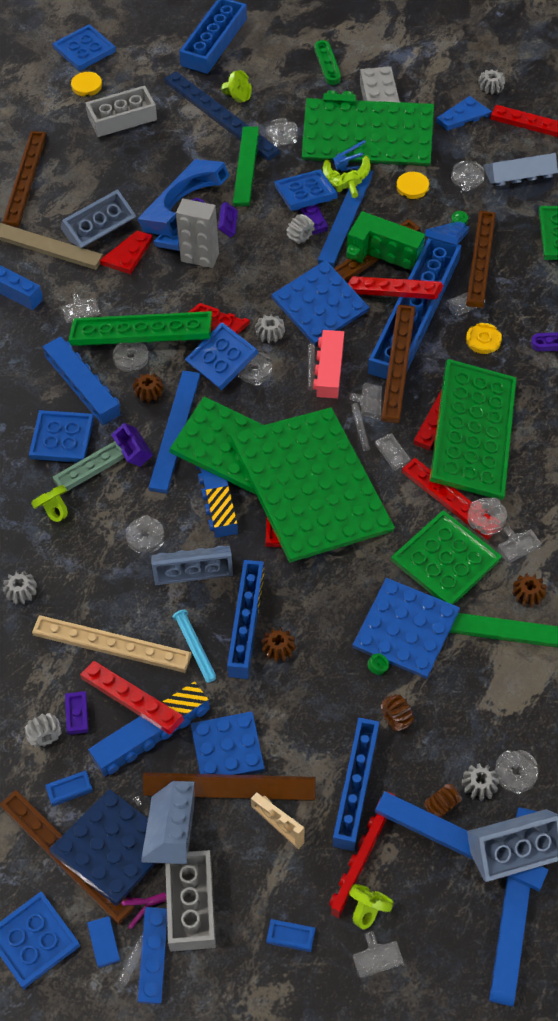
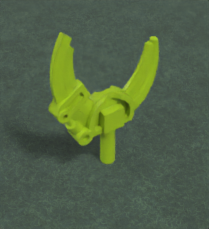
[323,156,371,198]

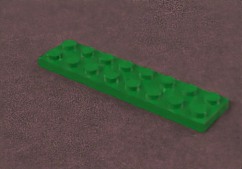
[68,311,213,346]

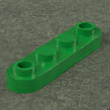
[315,40,341,85]

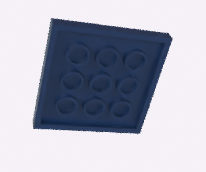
[50,789,156,907]

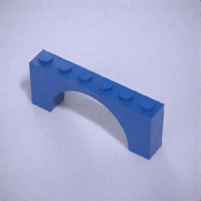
[138,159,230,237]

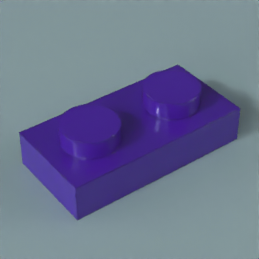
[218,202,238,238]
[301,204,328,235]
[65,691,89,735]

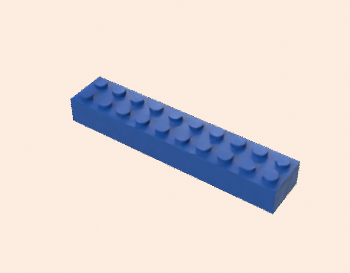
[368,237,461,379]

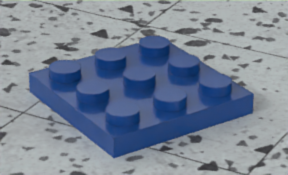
[52,24,116,71]
[274,169,338,211]
[185,323,259,391]
[29,410,94,462]
[191,711,265,775]
[0,891,80,990]

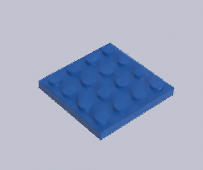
[271,260,369,347]
[353,578,460,679]

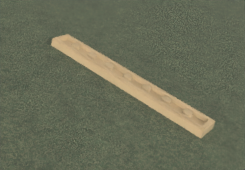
[32,615,192,673]

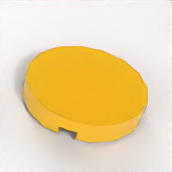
[71,72,102,97]
[397,172,429,199]
[466,323,502,354]

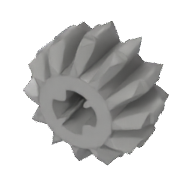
[478,69,505,95]
[286,214,315,244]
[255,314,285,343]
[3,571,37,604]
[24,713,62,747]
[462,763,499,801]

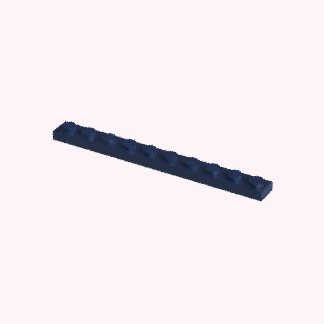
[164,71,280,161]

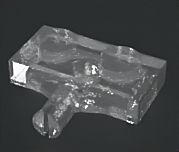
[62,293,100,324]
[349,382,382,419]
[497,526,542,564]
[352,931,404,979]

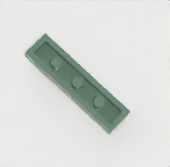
[52,441,125,491]

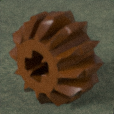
[133,372,164,403]
[512,573,547,608]
[261,627,296,662]
[381,694,414,731]
[424,784,462,818]

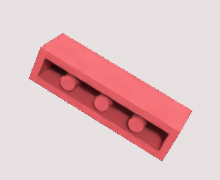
[313,330,344,399]

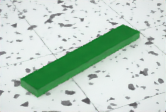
[233,126,259,206]
[449,613,558,648]

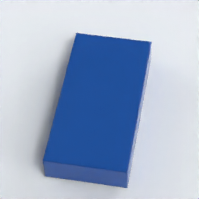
[45,770,93,807]
[87,916,121,968]
[266,919,315,952]

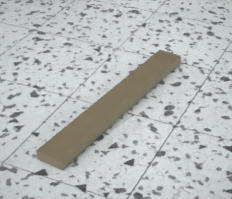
[0,223,103,270]

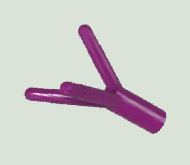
[121,892,167,929]

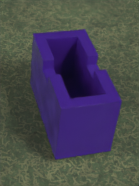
[111,423,153,467]

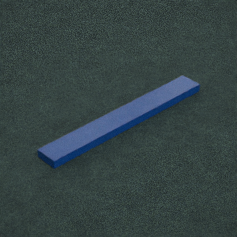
[318,168,374,267]
[149,371,201,494]
[375,791,548,892]

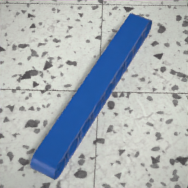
[489,807,538,1007]

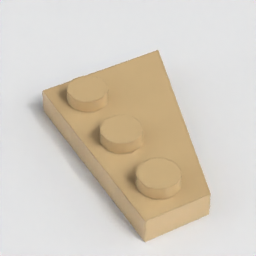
[251,793,305,849]

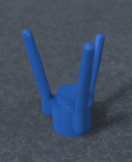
[333,140,366,172]

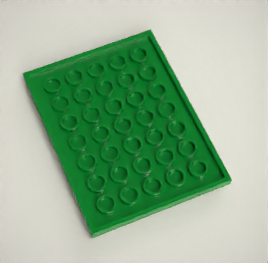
[229,407,395,563]

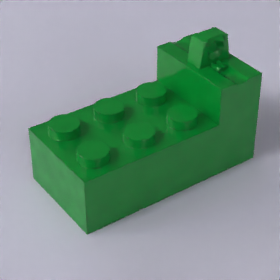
[346,211,425,270]

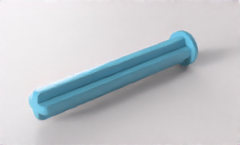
[173,610,216,683]

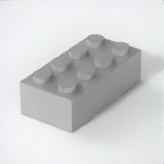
[360,66,399,102]
[85,86,157,137]
[176,198,219,268]
[165,850,216,951]

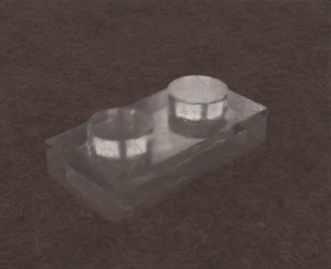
[447,292,486,317]
[375,433,411,471]

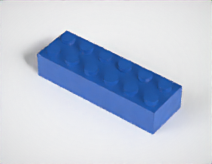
[179,0,247,74]

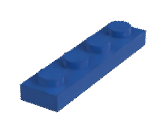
[137,907,167,1005]

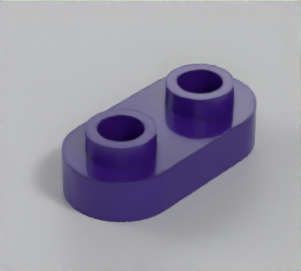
[531,332,558,351]

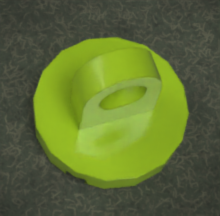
[221,70,252,103]
[31,484,68,522]
[349,884,393,929]

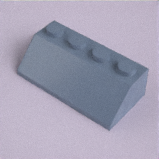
[483,153,558,186]
[60,189,136,248]
[151,546,233,585]
[141,781,195,864]
[467,809,558,882]

